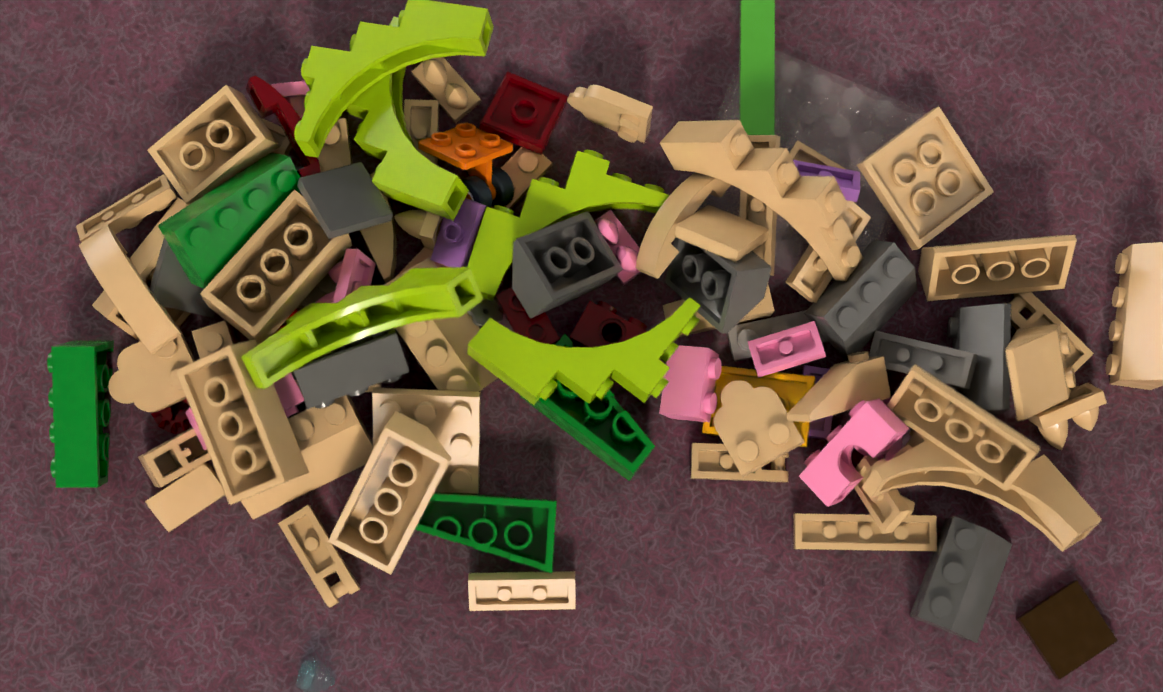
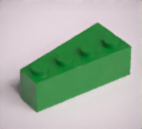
[158,152,301,289]
[520,334,655,481]
[47,341,114,488]
[415,492,557,573]

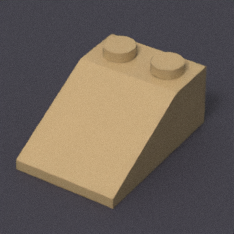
[148,85,281,205]
[1006,323,1076,421]

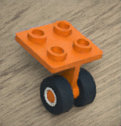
[418,123,514,215]

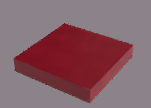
[479,71,568,155]

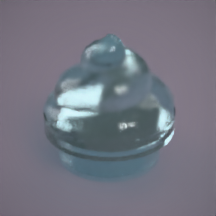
[296,659,335,692]

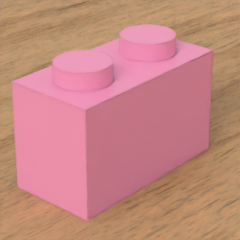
[659,345,722,422]

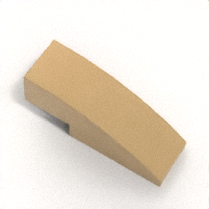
[360,172,397,283]

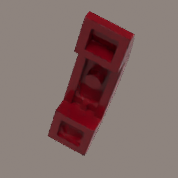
[246,75,321,178]

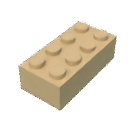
[200,189,352,345]

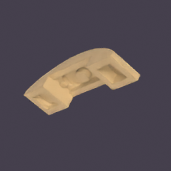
[635,172,731,279]
[79,225,182,354]

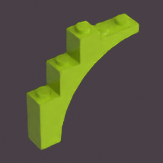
[294,0,494,158]
[346,17,469,221]
[467,150,670,301]
[242,267,483,389]
[467,297,701,405]

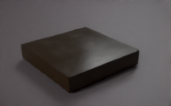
[1016,580,1118,680]

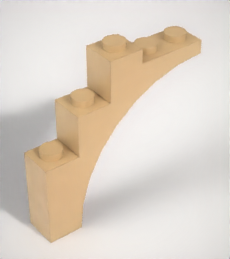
[660,120,863,281]
[862,429,1102,552]

